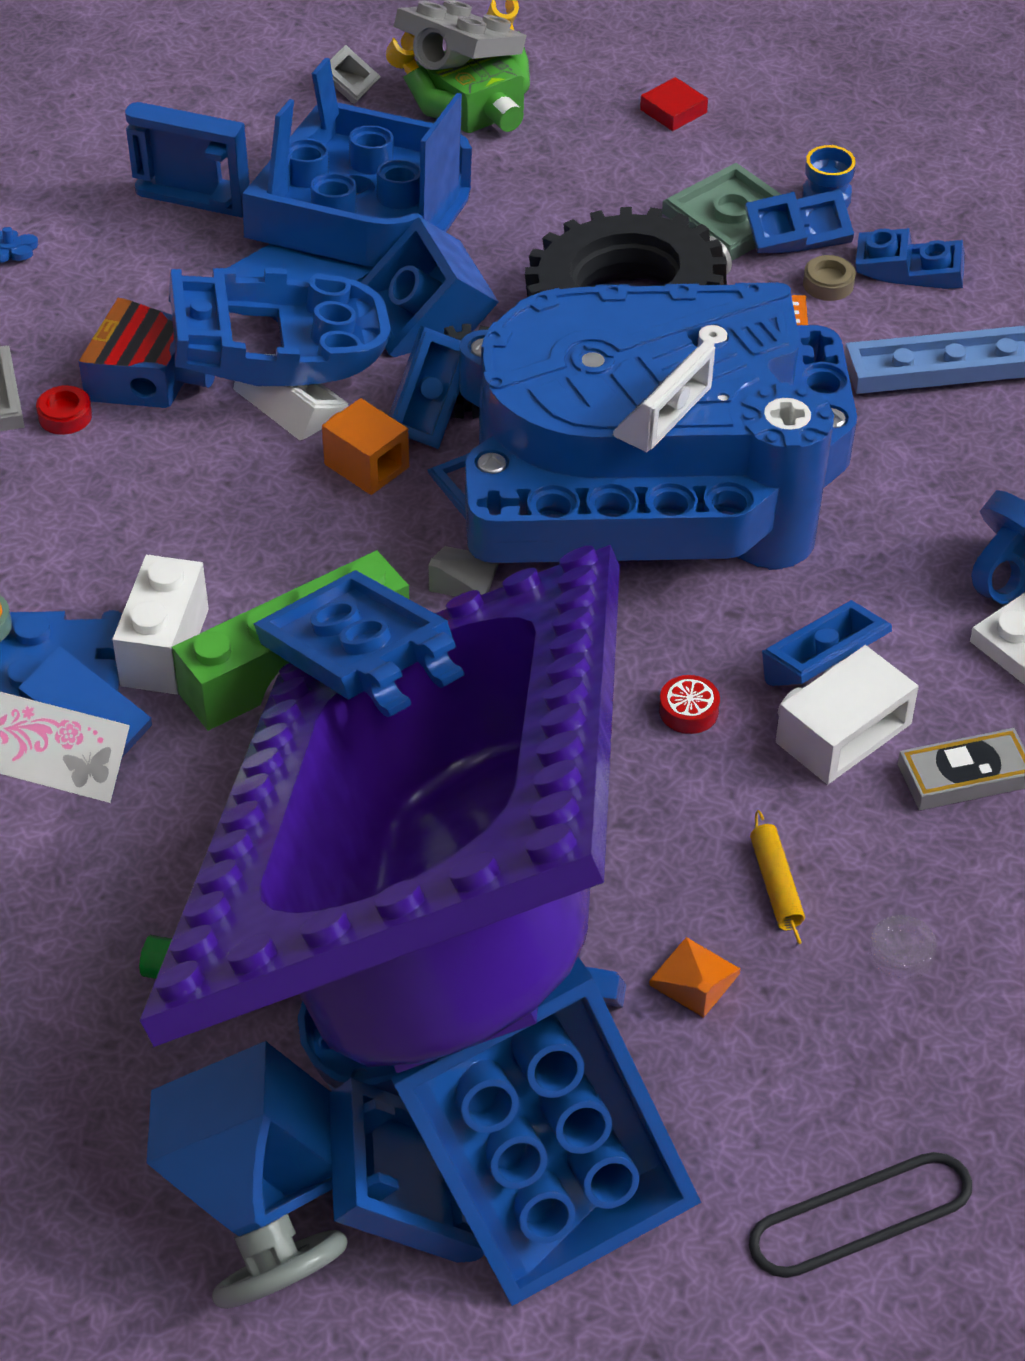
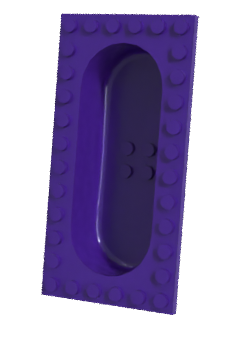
[140,545,620,1073]

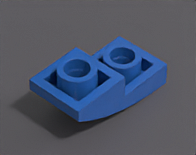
[855,228,965,289]

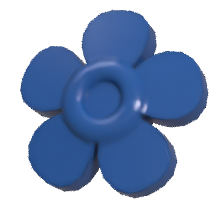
[0,227,38,262]

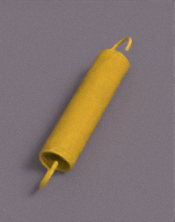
[750,810,805,944]

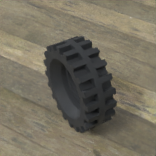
[525,207,727,297]

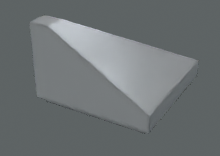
[330,45,381,104]
[429,546,499,597]

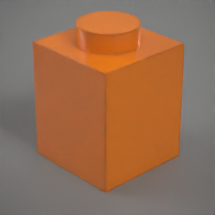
[322,398,410,495]

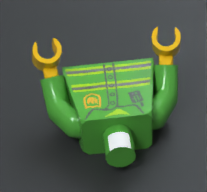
[386,0,530,133]

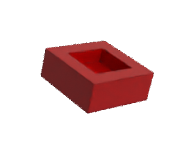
[640,77,708,131]

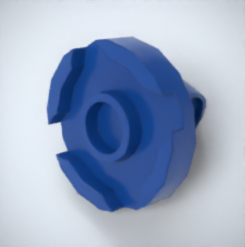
[971,490,1025,604]

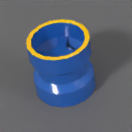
[802,145,856,208]

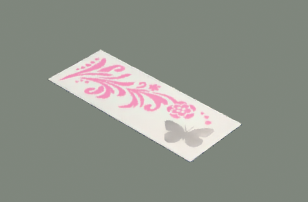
[0,692,130,803]

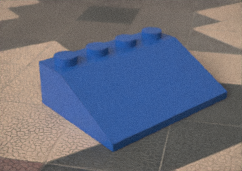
[391,957,701,1306]

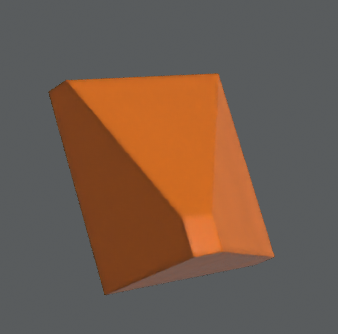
[649,937,740,1018]

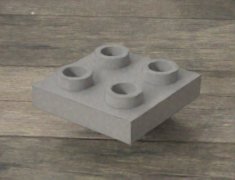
[393,0,527,70]

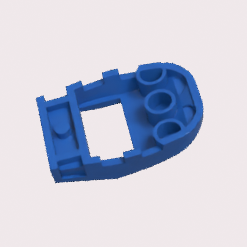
[169,267,390,386]

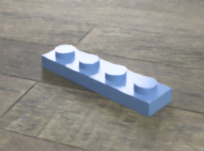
[844,326,1025,394]

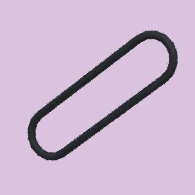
[748,1152,972,1278]

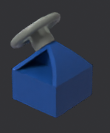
[146,1041,348,1309]

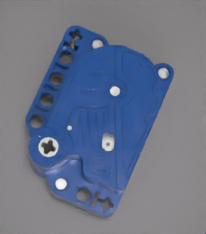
[459,282,857,570]

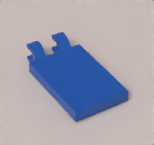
[254,570,465,717]

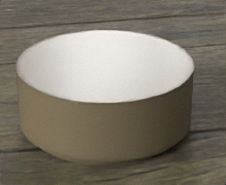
[803,255,856,301]

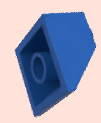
[361,216,499,357]

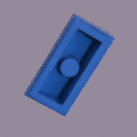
[388,326,461,449]
[762,600,892,686]

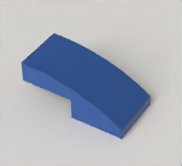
[745,189,854,253]

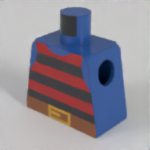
[78,297,215,408]

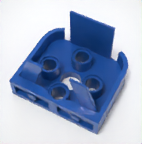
[243,58,472,267]

